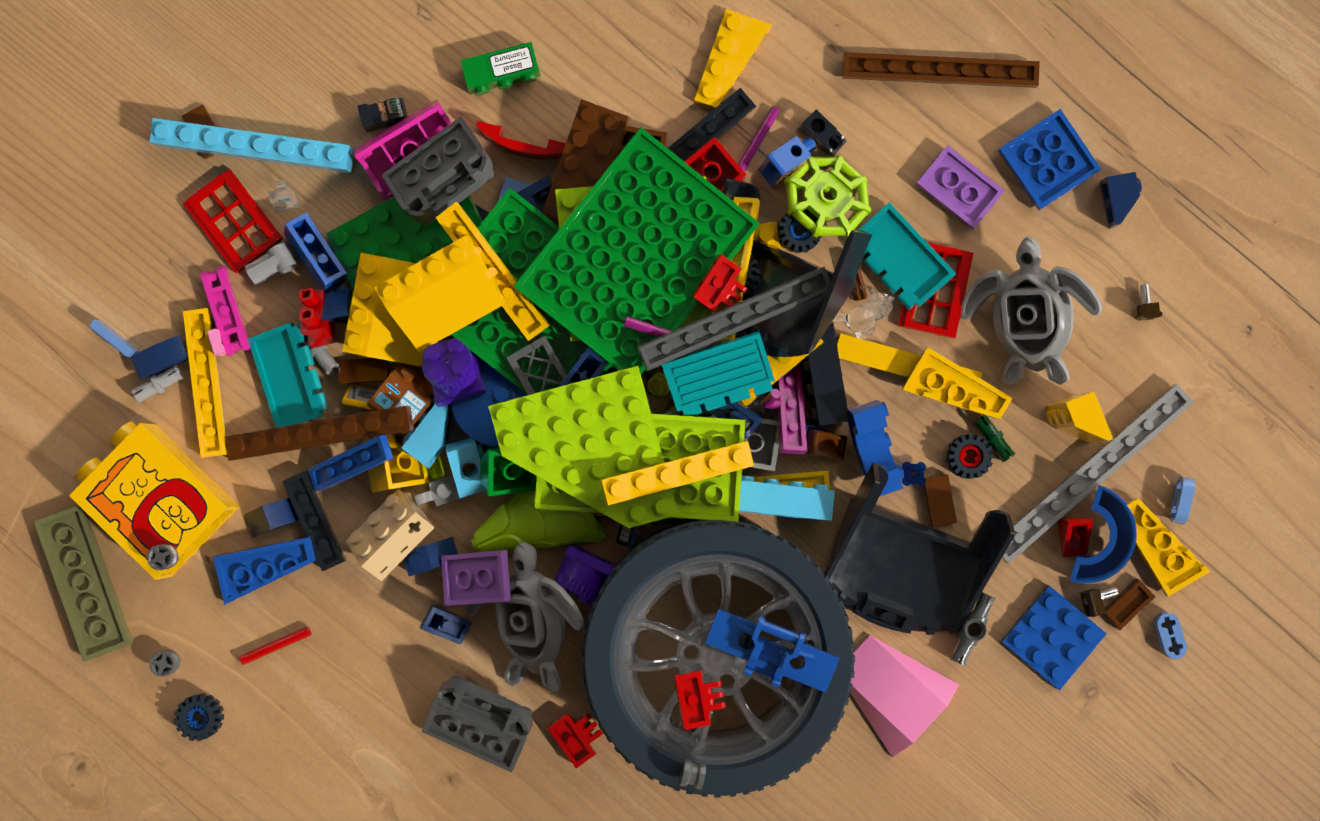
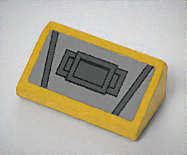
[342,384,378,411]

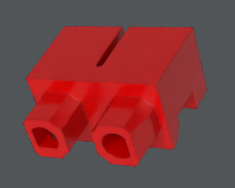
[298,288,336,348]

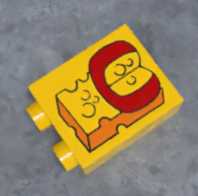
[69,421,240,580]

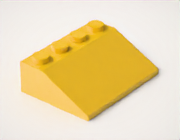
[374,236,507,352]
[342,253,426,366]

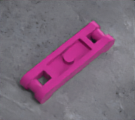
[200,265,251,356]

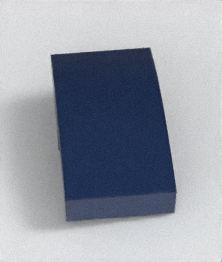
[131,335,189,380]

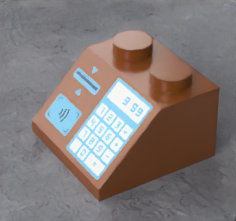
[367,363,435,435]

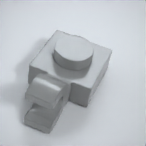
[414,475,461,507]

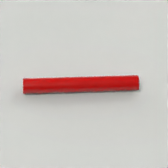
[239,626,312,665]

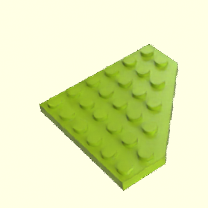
[488,366,678,528]

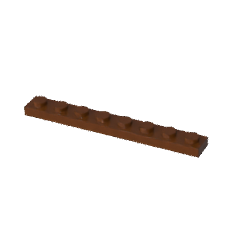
[842,52,1040,88]
[225,406,414,461]

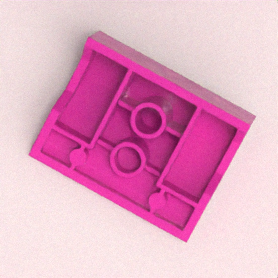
[353,99,452,201]

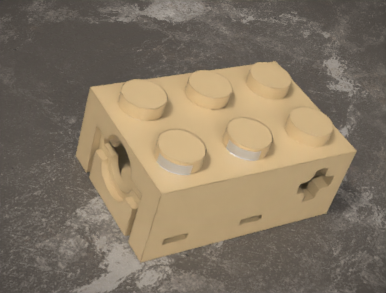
[346,488,435,581]

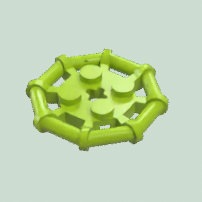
[784,155,872,238]

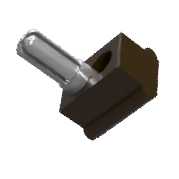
[1135,284,1163,321]
[1080,587,1118,617]

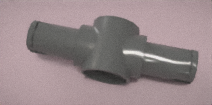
[951,592,996,666]

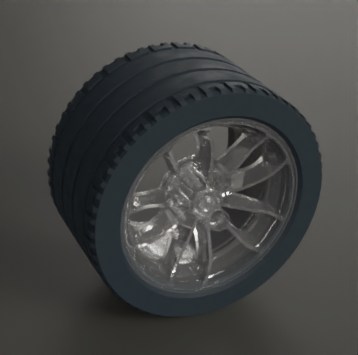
[582,519,855,798]

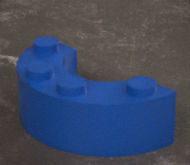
[848,400,904,496]
[1070,485,1137,583]

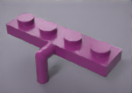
[762,361,807,455]

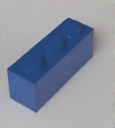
[284,212,347,293]

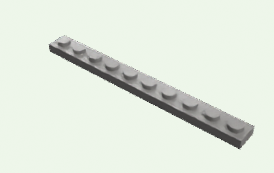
[1002,384,1194,564]

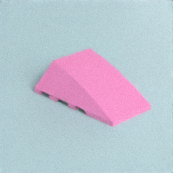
[850,635,959,757]

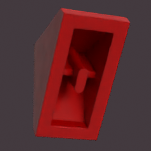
[1058,517,1093,557]

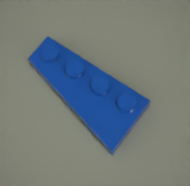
[213,536,316,605]

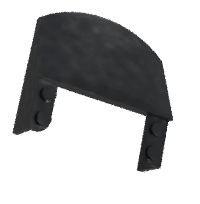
[722,178,872,357]
[824,462,1015,635]

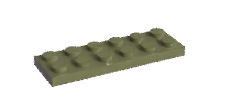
[34,505,133,662]

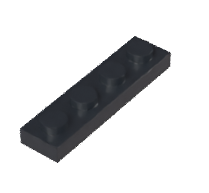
[668,87,756,162]
[282,471,347,571]

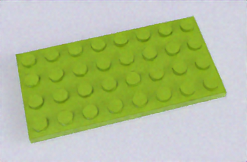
[535,414,745,522]

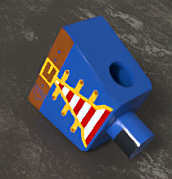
[758,136,817,189]

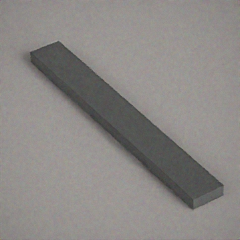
[637,266,831,371]

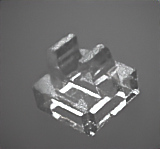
[268,180,300,211]

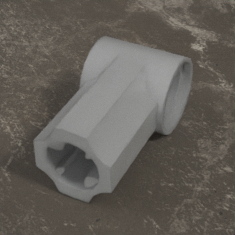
[245,242,299,285]

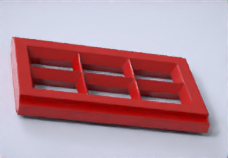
[183,168,283,274]
[898,242,974,339]

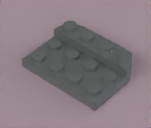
[382,117,494,226]
[422,675,533,772]

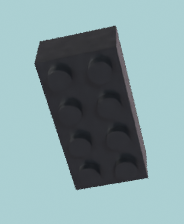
[801,322,850,427]

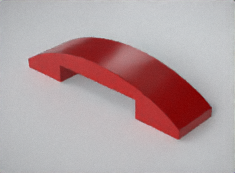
[476,120,566,160]

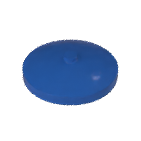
[451,356,527,448]

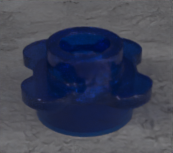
[901,462,926,486]

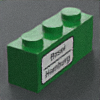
[460,42,541,96]

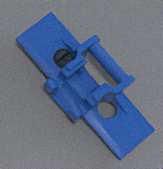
[705,609,840,693]

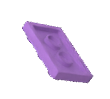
[915,145,1005,230]
[441,550,511,606]

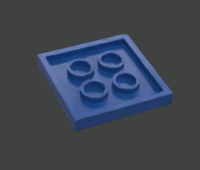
[998,109,1101,211]
[1000,585,1107,691]

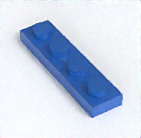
[308,435,393,492]

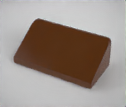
[338,358,390,385]

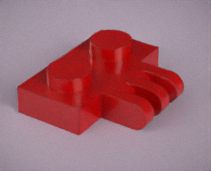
[691,254,748,312]
[673,670,726,730]
[547,712,603,769]

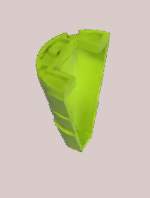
[471,490,608,554]

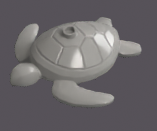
[961,236,1102,385]
[466,542,584,692]

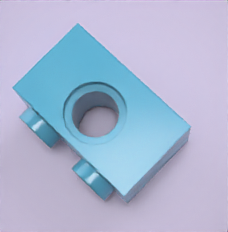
[445,438,485,498]

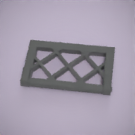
[507,335,567,395]

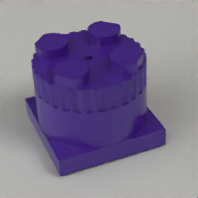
[422,338,486,407]
[554,545,615,605]

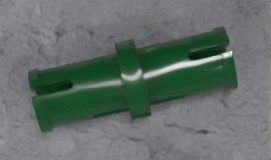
[973,415,1016,463]

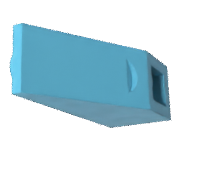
[402,399,452,468]

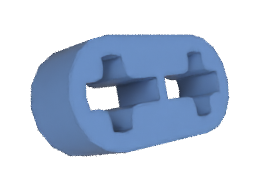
[1169,476,1195,525]
[1154,612,1187,659]

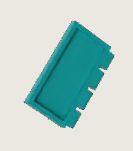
[859,202,956,310]
[248,323,329,428]
[662,331,775,416]

